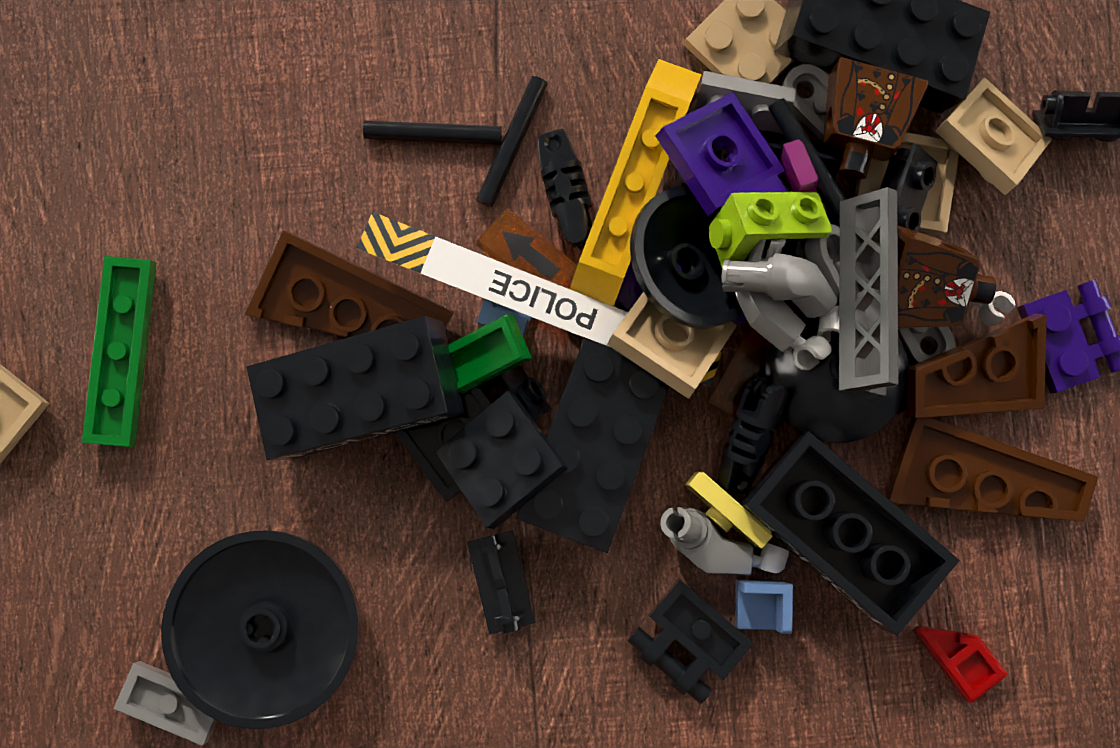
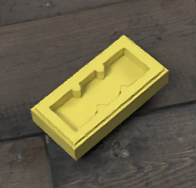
[684,472,773,549]

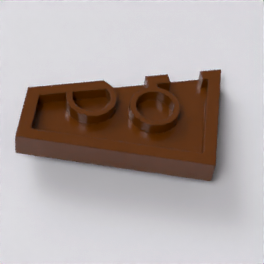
[906,313,1047,418]

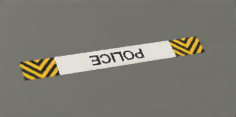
[356,212,723,387]

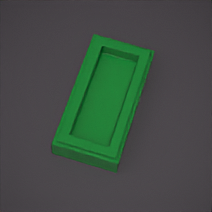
[448,314,532,394]

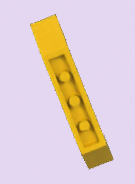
[570,59,701,307]

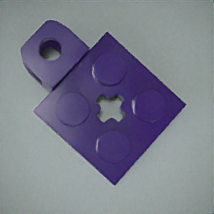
[655,92,788,216]

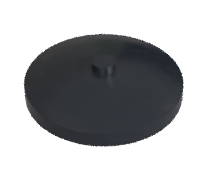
[161,530,361,729]

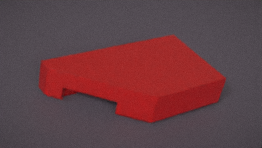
[912,626,1008,704]

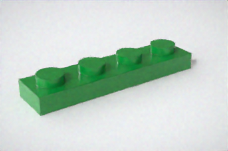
[82,256,157,448]

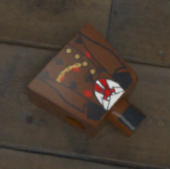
[823,57,928,179]
[897,226,996,328]

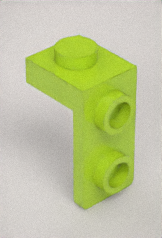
[708,192,832,267]

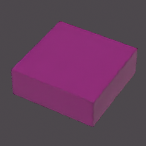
[780,139,818,192]

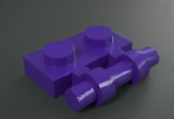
[1017,279,1120,394]

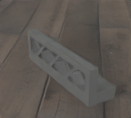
[839,187,898,399]

